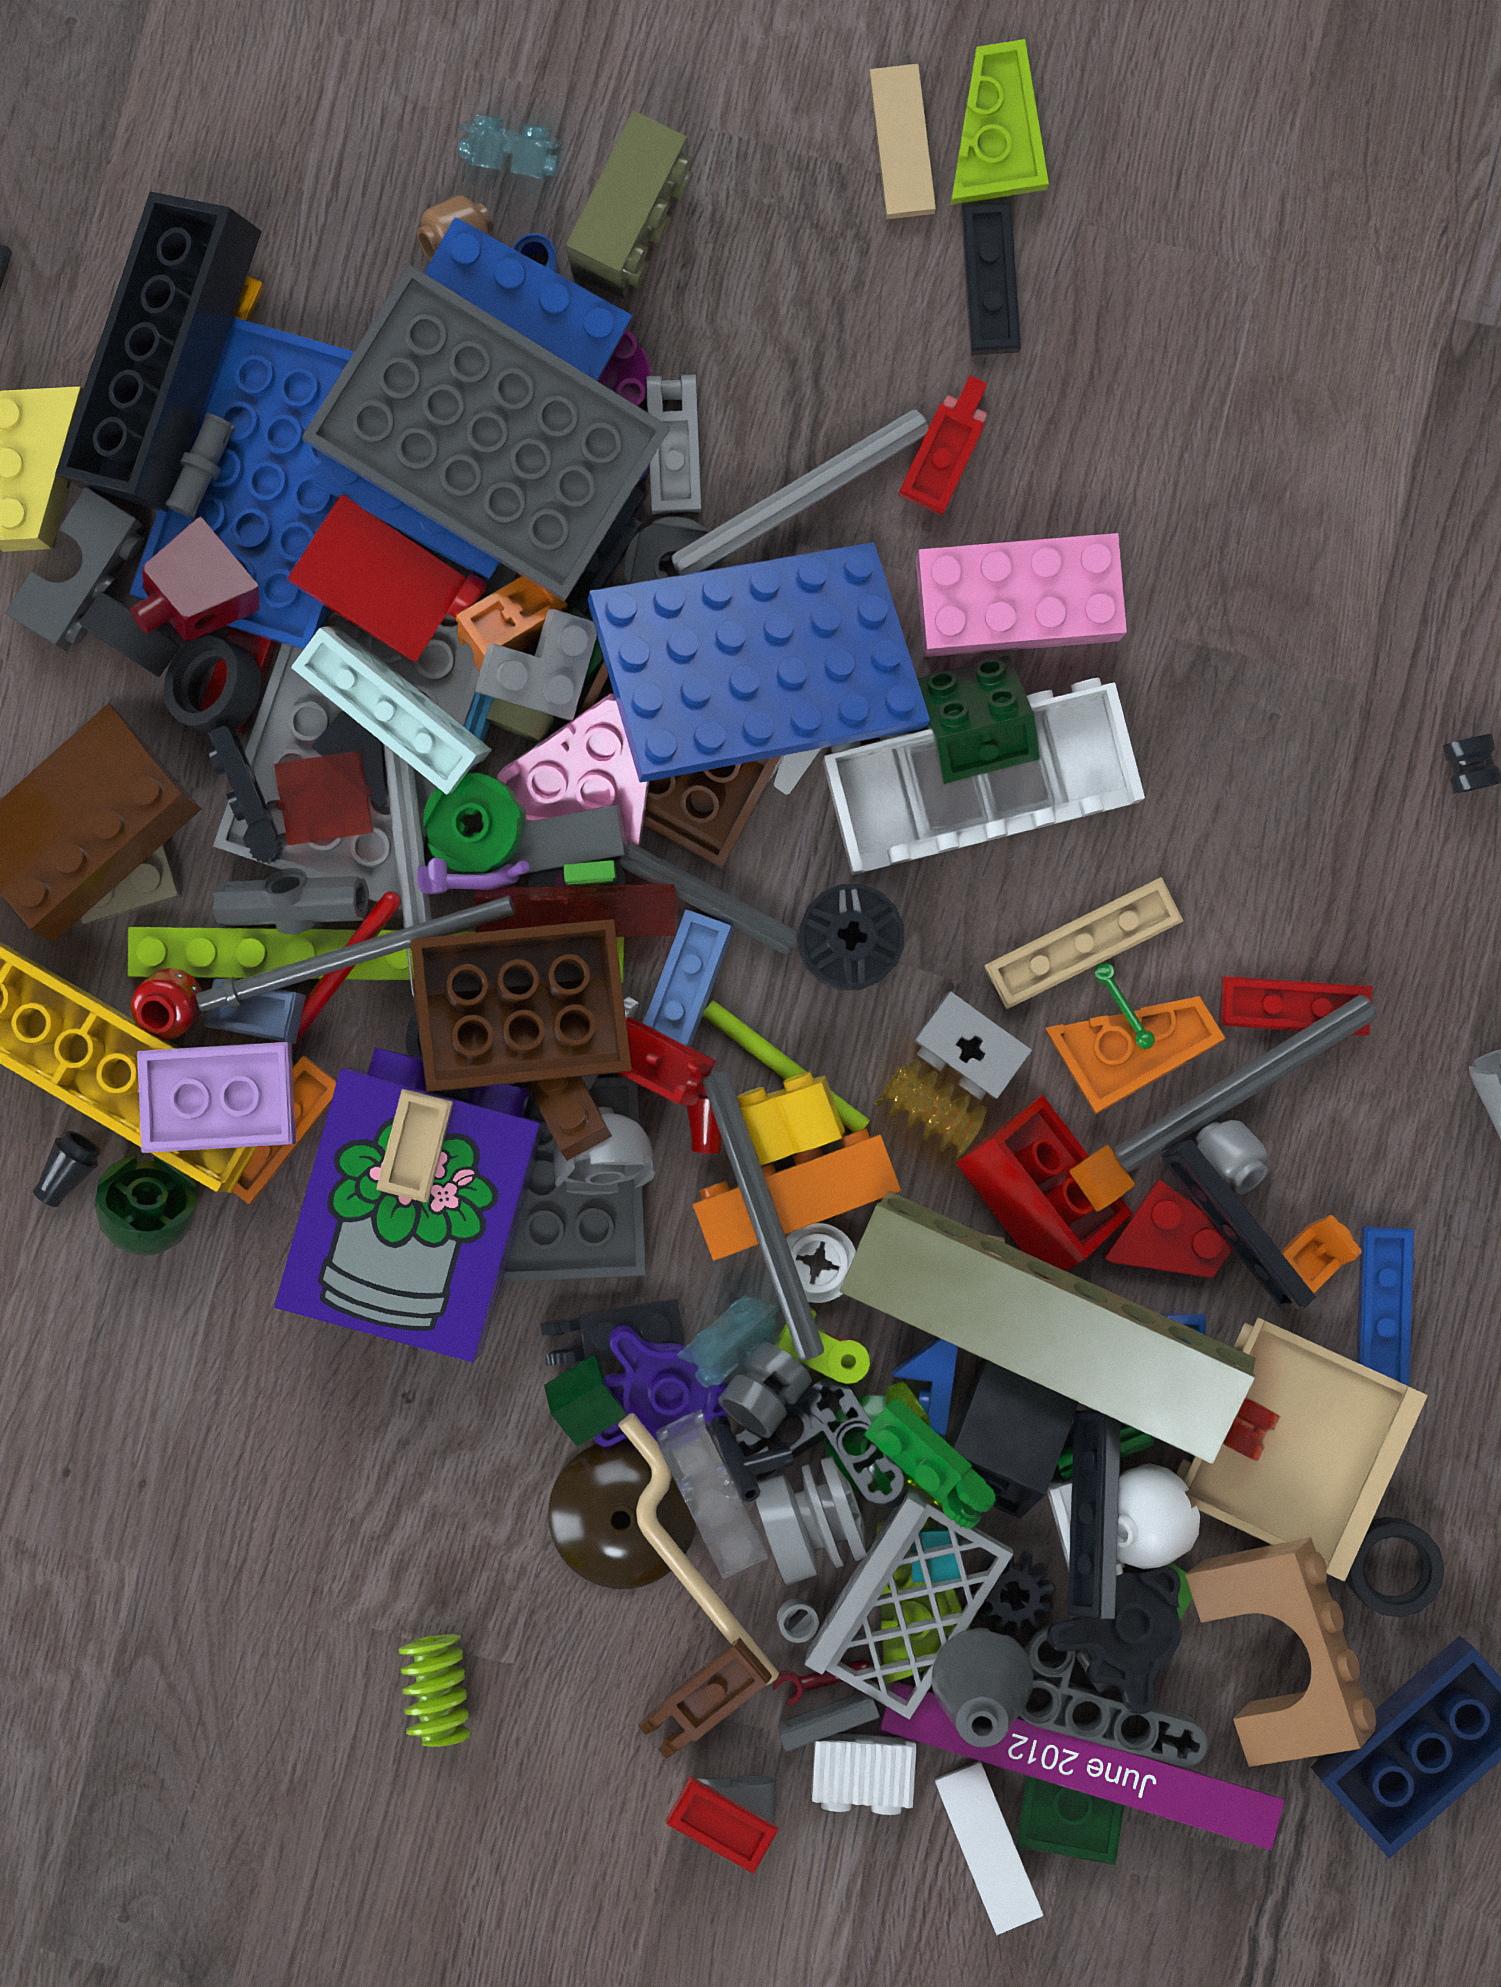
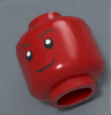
[130,968,202,1040]

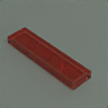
[474,884,675,937]

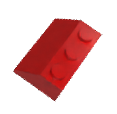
[956,1094,1132,1280]

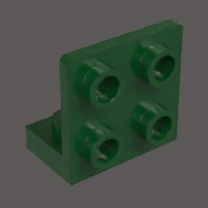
[917,656,1040,784]

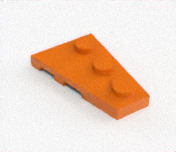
[1045,996,1226,1115]

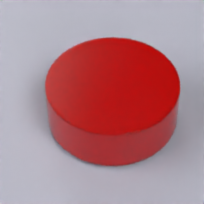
[447,571,489,619]

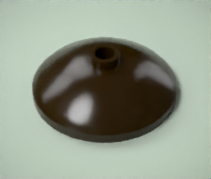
[548,1439,697,1589]

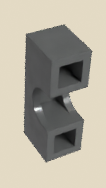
[5,487,146,652]

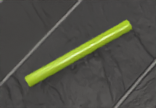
[703,1000,870,1132]

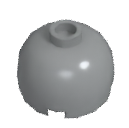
[553,1107,656,1195]

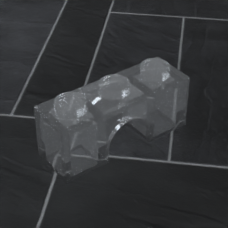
[656,1409,769,1579]

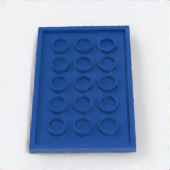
[311,217,632,581]
[129,317,354,650]
[587,542,930,783]

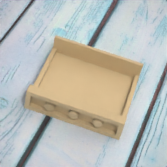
[1176,1318,1428,1582]

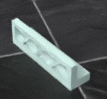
[291,625,492,794]

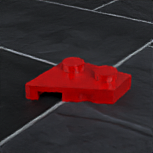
[1102,1179,1233,1278]

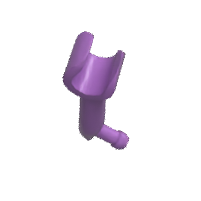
[417,858,529,894]

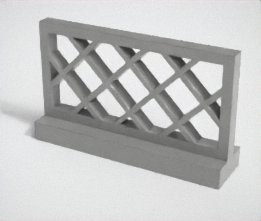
[805,1483,1013,1720]

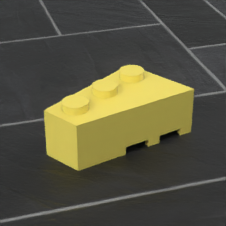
[0,386,83,552]

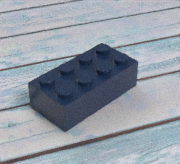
[1310,1636,1501,1859]

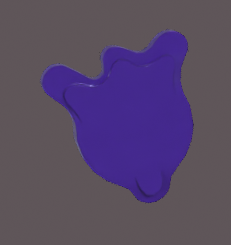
[594,1325,729,1447]

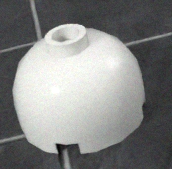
[1117,1463,1200,1569]

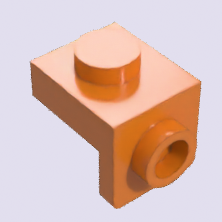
[1280,1215,1362,1293]

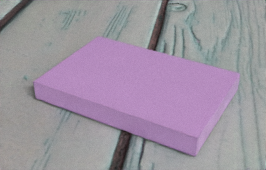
[137,1042,296,1153]

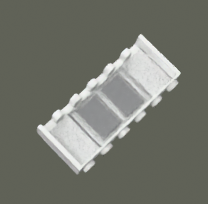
[823,678,1145,875]

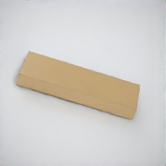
[869,64,936,220]

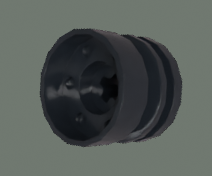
[798,884,904,991]

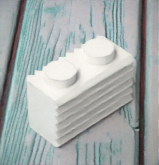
[811,1733,916,1815]

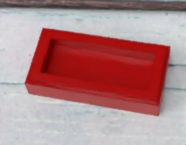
[665,1776,779,1874]

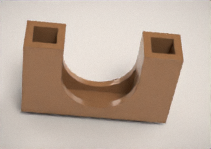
[1185,1537,1376,1767]

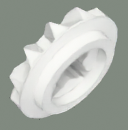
[786,1223,856,1303]

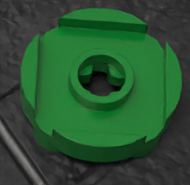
[423,773,526,873]

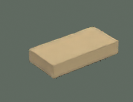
[376,1089,454,1203]

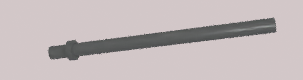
[196,896,515,1012]

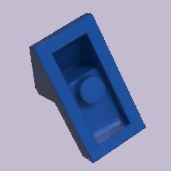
[891,1336,958,1435]

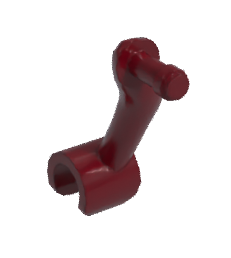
[772,1660,879,1705]

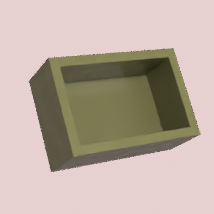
[566,110,693,298]

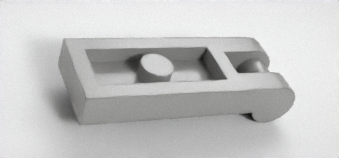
[647,374,701,514]

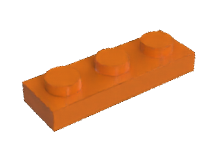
[232,1056,337,1204]

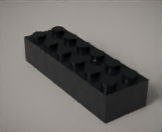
[55,191,262,513]

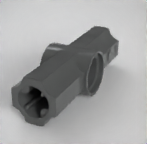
[213,868,369,935]

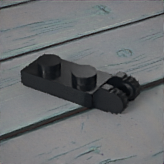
[207,725,284,864]
[540,1299,684,1366]

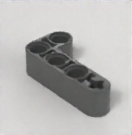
[1020,1622,1208,1767]

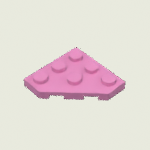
[497,694,649,846]

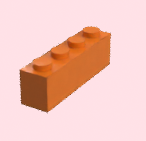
[692,1128,901,1261]

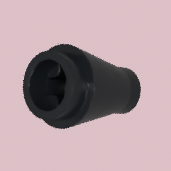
[33,1131,101,1207]

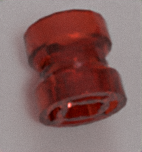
[1223,1397,1281,1461]

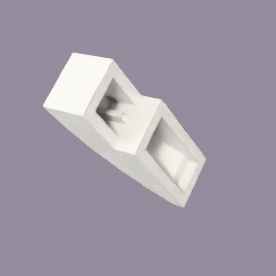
[934,1760,1043,1935]

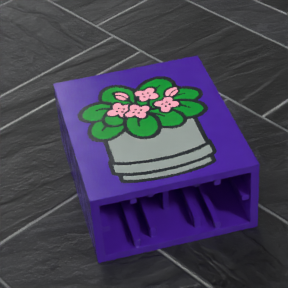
[274,1047,546,1363]

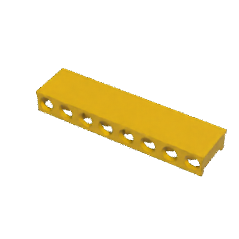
[0,941,258,1193]

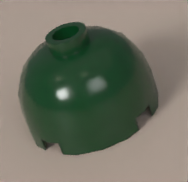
[95,1155,198,1256]

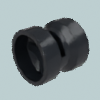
[1443,734,1501,794]

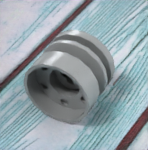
[755,1456,867,1586]

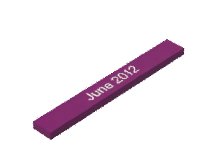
[880,1681,1285,1851]

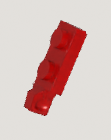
[898,375,988,516]

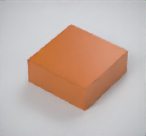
[1069,1144,1135,1212]

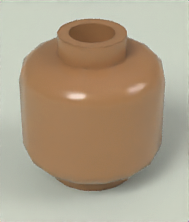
[417,195,494,261]

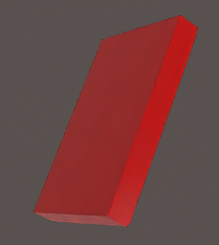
[286,494,467,663]

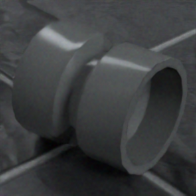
[718,1342,812,1438]

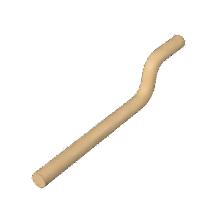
[618,1413,779,1685]

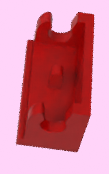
[618,1017,716,1105]

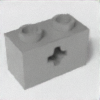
[913,991,1032,1101]

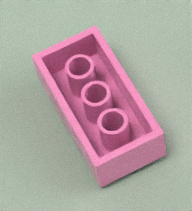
[915,533,1127,657]

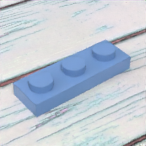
[644,909,735,1047]

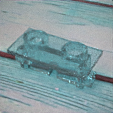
[458,114,563,180]
[677,1294,780,1388]

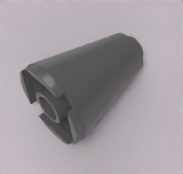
[932,1627,1033,1747]

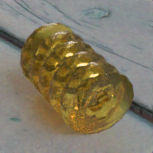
[873,1059,987,1162]

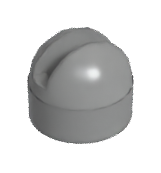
[777,1598,819,1643]

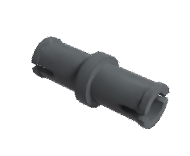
[165,414,236,519]

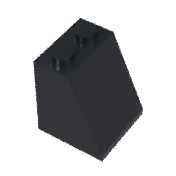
[946,1358,1079,1519]

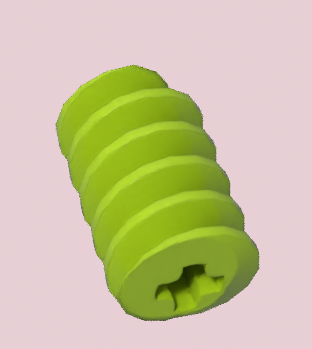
[399,1634,471,1747]

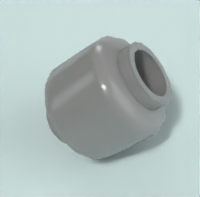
[1196,1120,1268,1194]

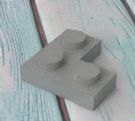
[475,609,597,721]

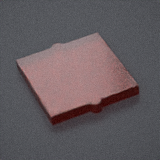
[274,750,374,845]

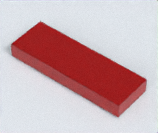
[1219,976,1373,1036]

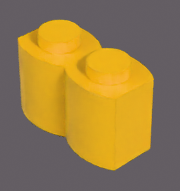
[737,1071,845,1166]

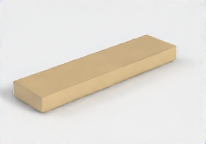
[984,877,1183,1010]

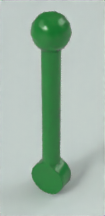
[1094,962,1155,1050]

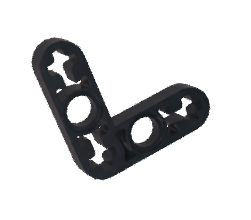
[735,1378,908,1509]

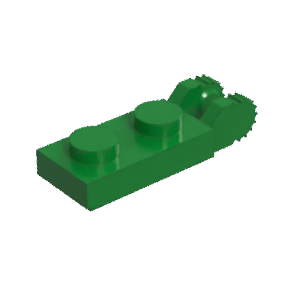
[864,1398,996,1529]

